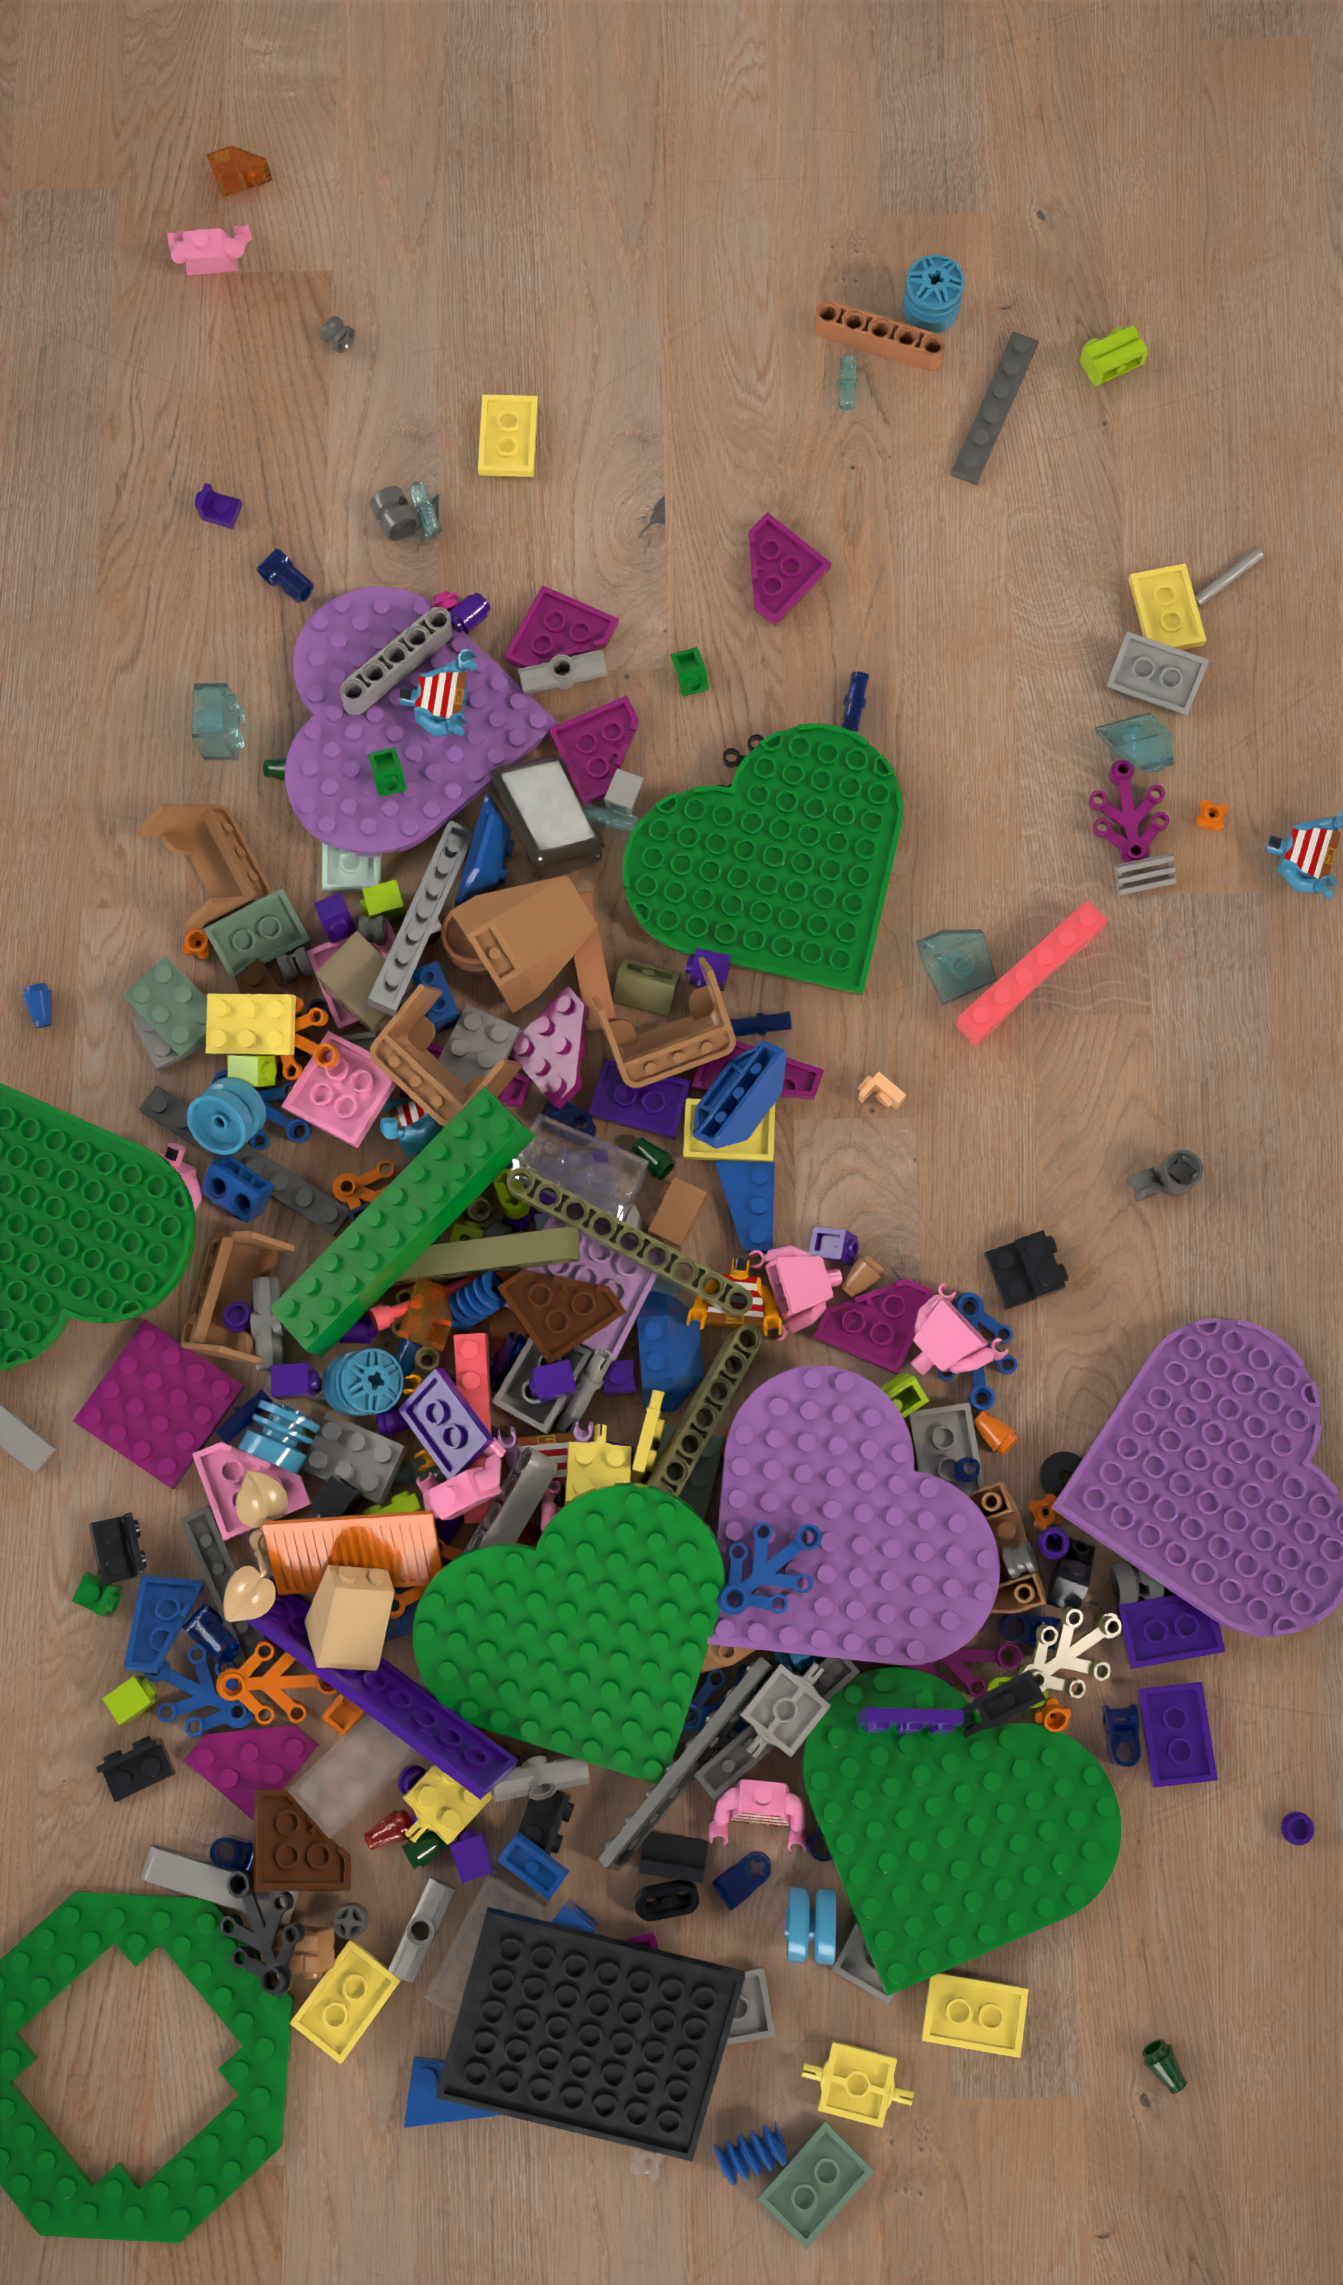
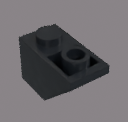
[310,1475,363,1518]
[1046,1537,1095,1613]

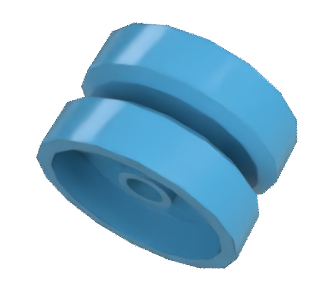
[187,1077,266,1155]
[784,1887,836,1965]

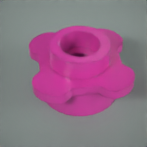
[431,591,458,612]

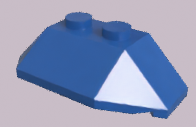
[455,794,515,908]
[693,1040,787,1149]
[637,1290,704,1414]

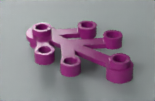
[1088,760,1170,863]
[902,1621,1023,1697]

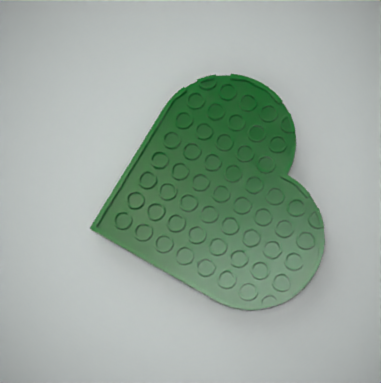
[622,723,903,996]
[0,1083,196,1371]
[412,1483,725,1785]
[802,1667,1121,1996]

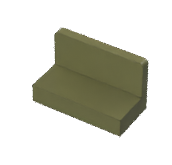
[613,959,681,1016]

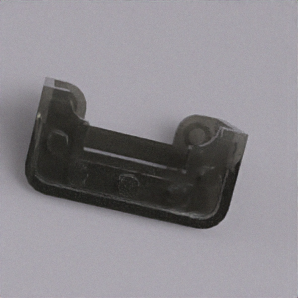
[488,754,605,882]

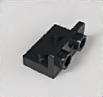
[89,1512,147,1586]
[96,1736,176,1802]
[518,1790,575,1856]

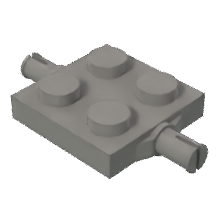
[740,1662,831,1759]

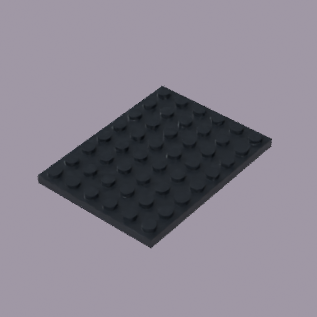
[436,1907,745,2162]

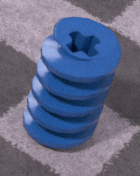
[440,1271,506,1331]
[714,2120,787,2185]

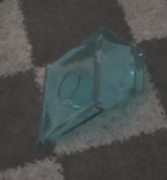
[1095,713,1174,772]
[916,929,997,1004]

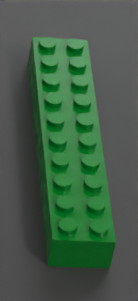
[269,1087,536,1357]

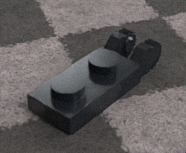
[959,1670,1046,1738]

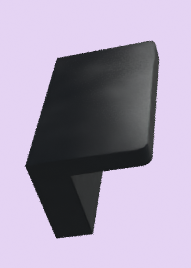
[638,1831,708,1883]

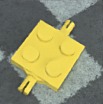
[630,1390,665,1484]
[565,1424,632,1505]
[403,1765,492,1844]
[801,2040,914,2128]

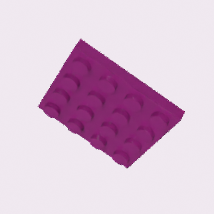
[73,1319,246,1489]

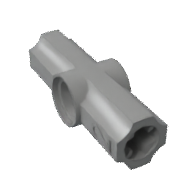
[518,650,607,695]
[250,1277,286,1371]
[490,1756,589,1802]
[388,1877,456,1983]

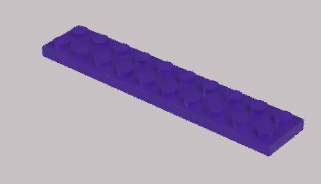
[245,1576,518,1800]

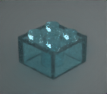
[192,683,245,760]

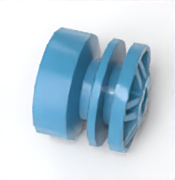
[902,254,965,333]
[322,1348,404,1417]
[238,1400,320,1474]

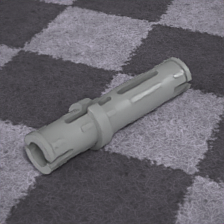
[556,1348,613,1433]

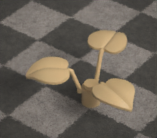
[223,1471,288,1622]

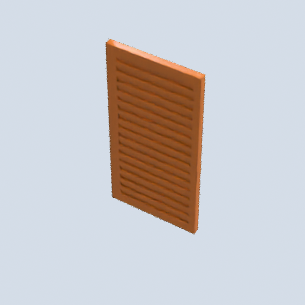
[262,1510,443,1595]

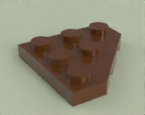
[497,1270,626,1364]
[252,1789,351,1892]

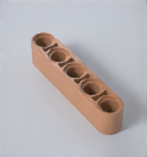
[814,301,946,371]
[573,890,616,1032]

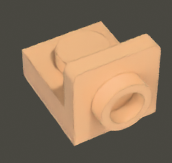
[858,1072,906,1110]

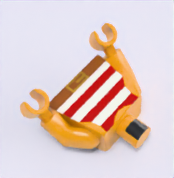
[686,1258,782,1336]

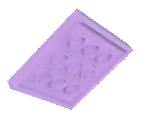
[504,1205,665,1361]

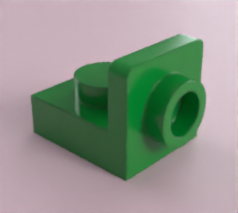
[670,647,709,697]
[367,747,407,797]
[72,1572,121,1617]

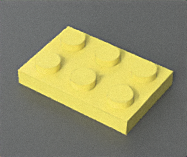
[478,395,538,477]
[1128,563,1207,650]
[206,994,296,1055]
[683,1098,776,1162]
[289,1939,402,2064]
[921,1973,1029,2058]

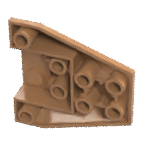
[450,875,598,1013]
[967,1481,1046,1613]

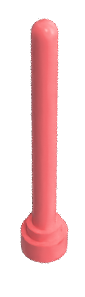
[369,1271,508,1332]

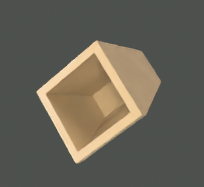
[304,1565,395,1671]

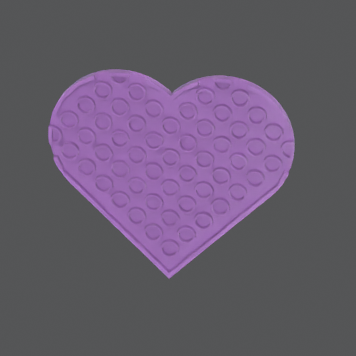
[285,587,559,857]
[1051,1318,1343,1637]
[706,1365,1000,1665]

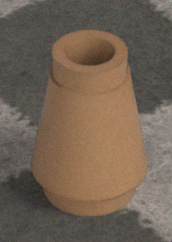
[840,1253,884,1299]

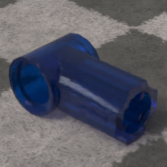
[256,548,314,603]
[182,1603,240,1665]

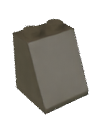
[315,931,415,1037]

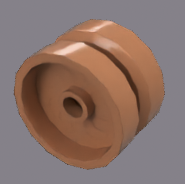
[441,906,489,976]

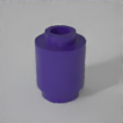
[449,592,491,634]
[339,1314,378,1344]

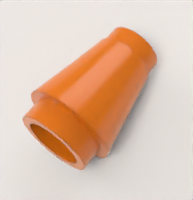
[973,1411,1019,1456]

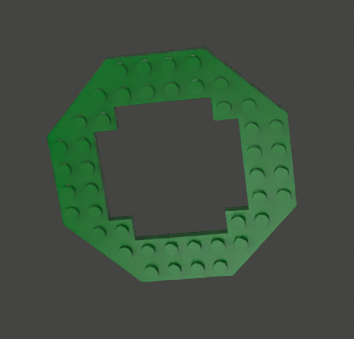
[0,1891,295,2244]

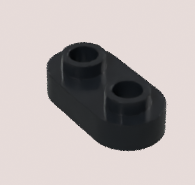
[635,1880,699,1921]

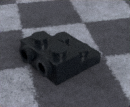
[984,1230,1068,1311]

